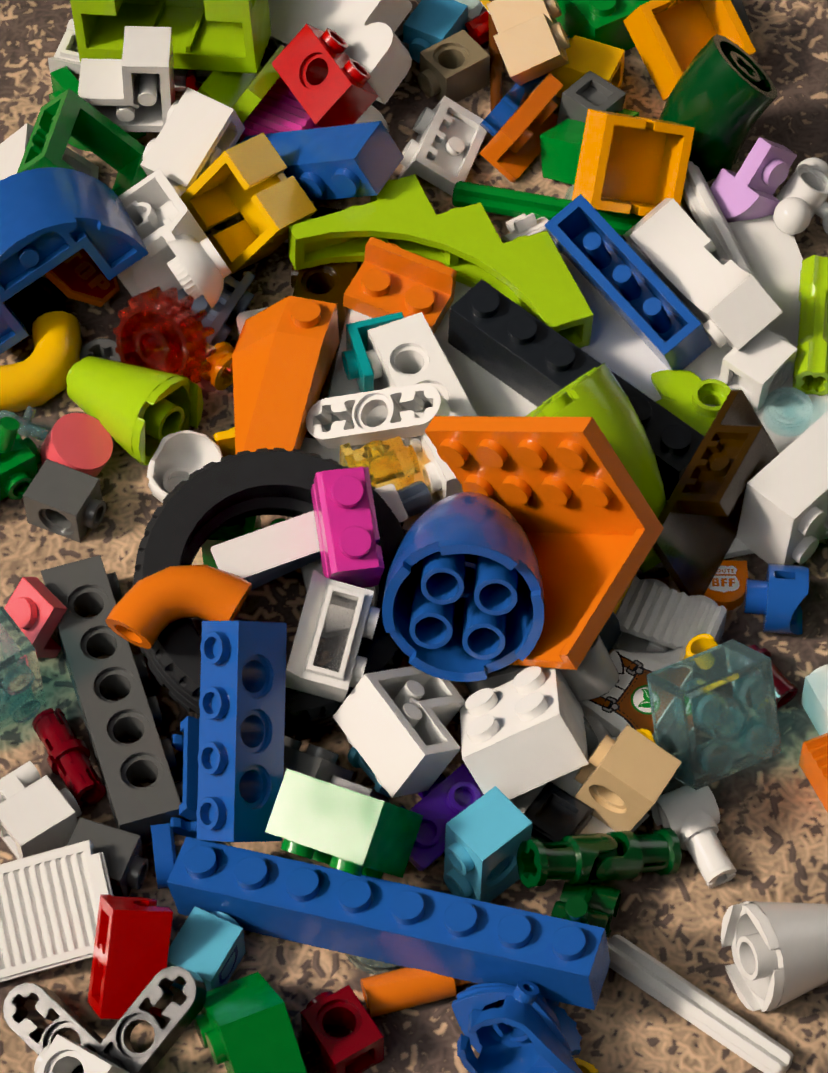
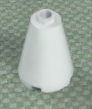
[721,901,828,1012]

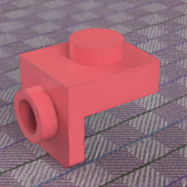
[0,577,68,660]

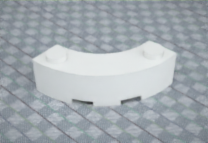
[623,198,783,350]

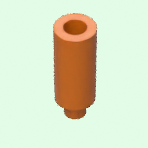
[360,967,472,1018]

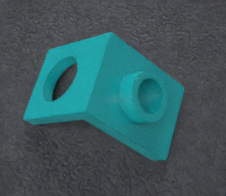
[341,312,404,393]

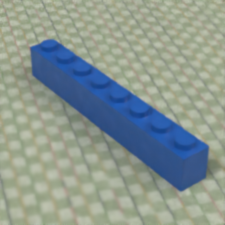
[167,836,611,1010]

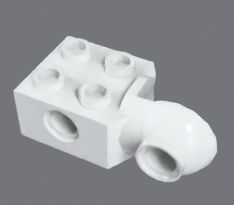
[117,168,232,308]

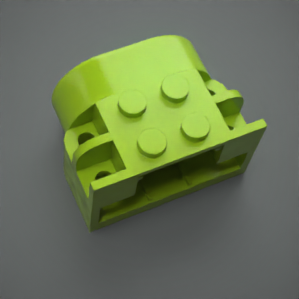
[70,0,271,73]

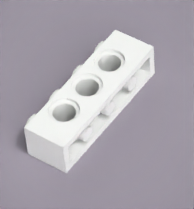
[366,312,477,500]

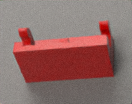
[87,894,173,1019]

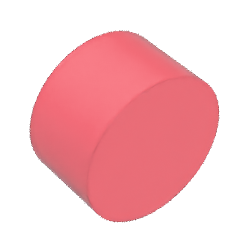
[40,413,113,477]

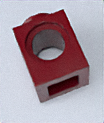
[300,985,385,1073]

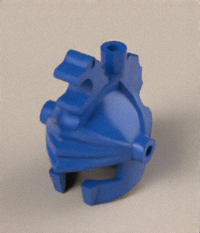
[452,980,583,1073]

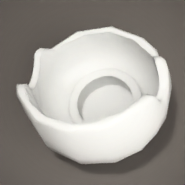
[147,430,223,503]

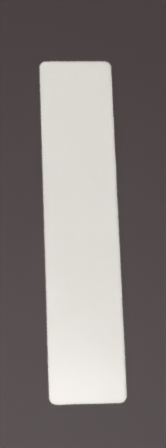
[210,483,408,578]

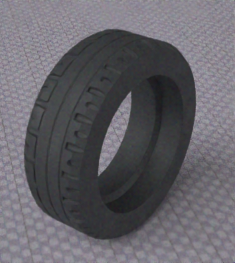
[133,448,418,739]

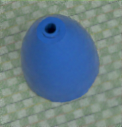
[382,492,545,682]

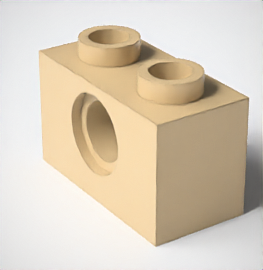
[574,724,682,831]

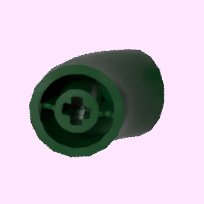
[659,34,778,182]

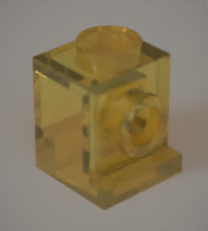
[340,436,420,490]

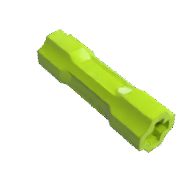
[792,255,828,396]

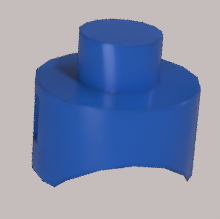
[744,563,809,635]

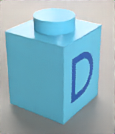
[166,906,246,991]

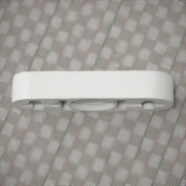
[306,383,450,449]

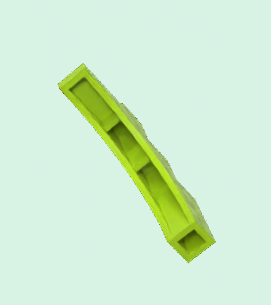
[288,174,594,348]

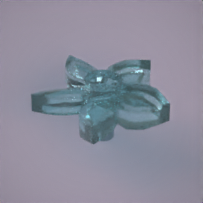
[0,406,48,442]

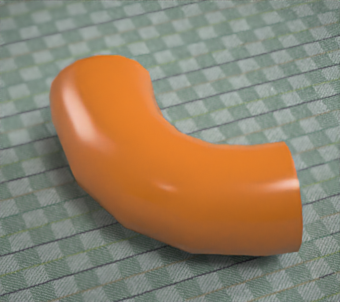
[105,565,252,649]

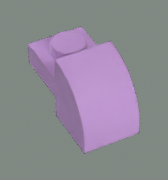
[710,137,797,223]

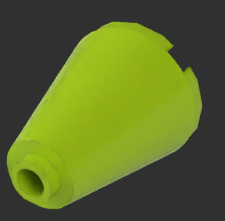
[66,356,204,466]

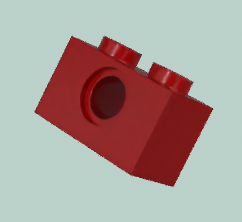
[271,24,379,128]

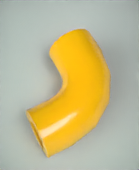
[0,311,82,414]

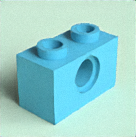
[443,786,532,903]

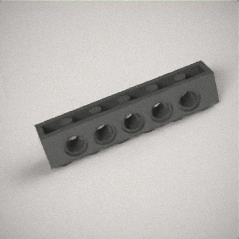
[41,555,184,845]

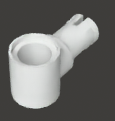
[651,780,737,889]

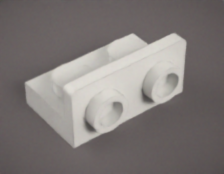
[398,96,487,196]

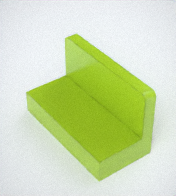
[197,45,285,123]

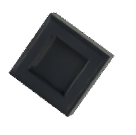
[524,782,594,843]

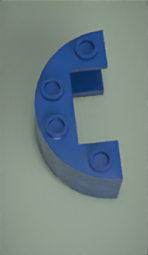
[0,167,149,355]

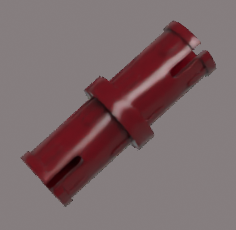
[32,708,106,807]

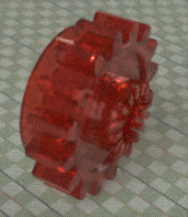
[113,286,217,384]

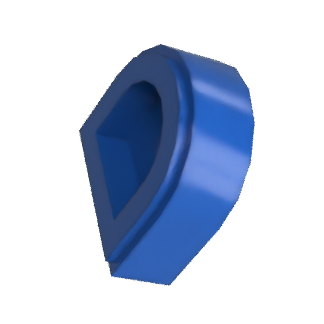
[151,823,177,889]

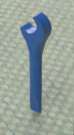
[480,35,570,137]

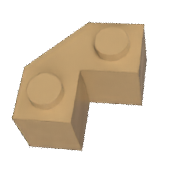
[486,0,570,86]

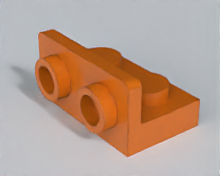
[479,73,564,182]
[343,237,457,334]

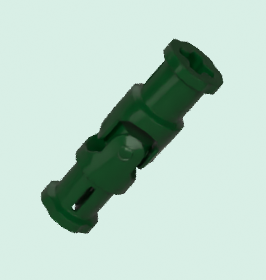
[516,828,682,888]

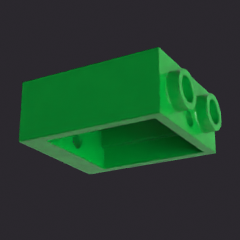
[17,88,147,196]

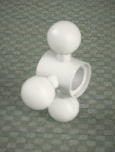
[773,157,828,235]

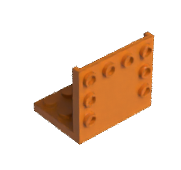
[425,416,664,670]

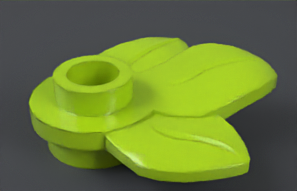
[651,370,731,436]

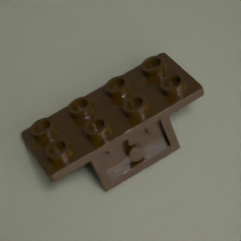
[652,390,779,596]

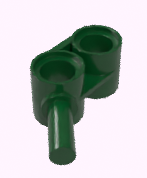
[551,882,621,938]

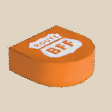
[703,560,748,611]

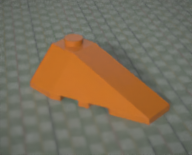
[232,295,339,454]

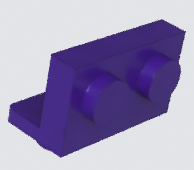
[401,763,484,871]

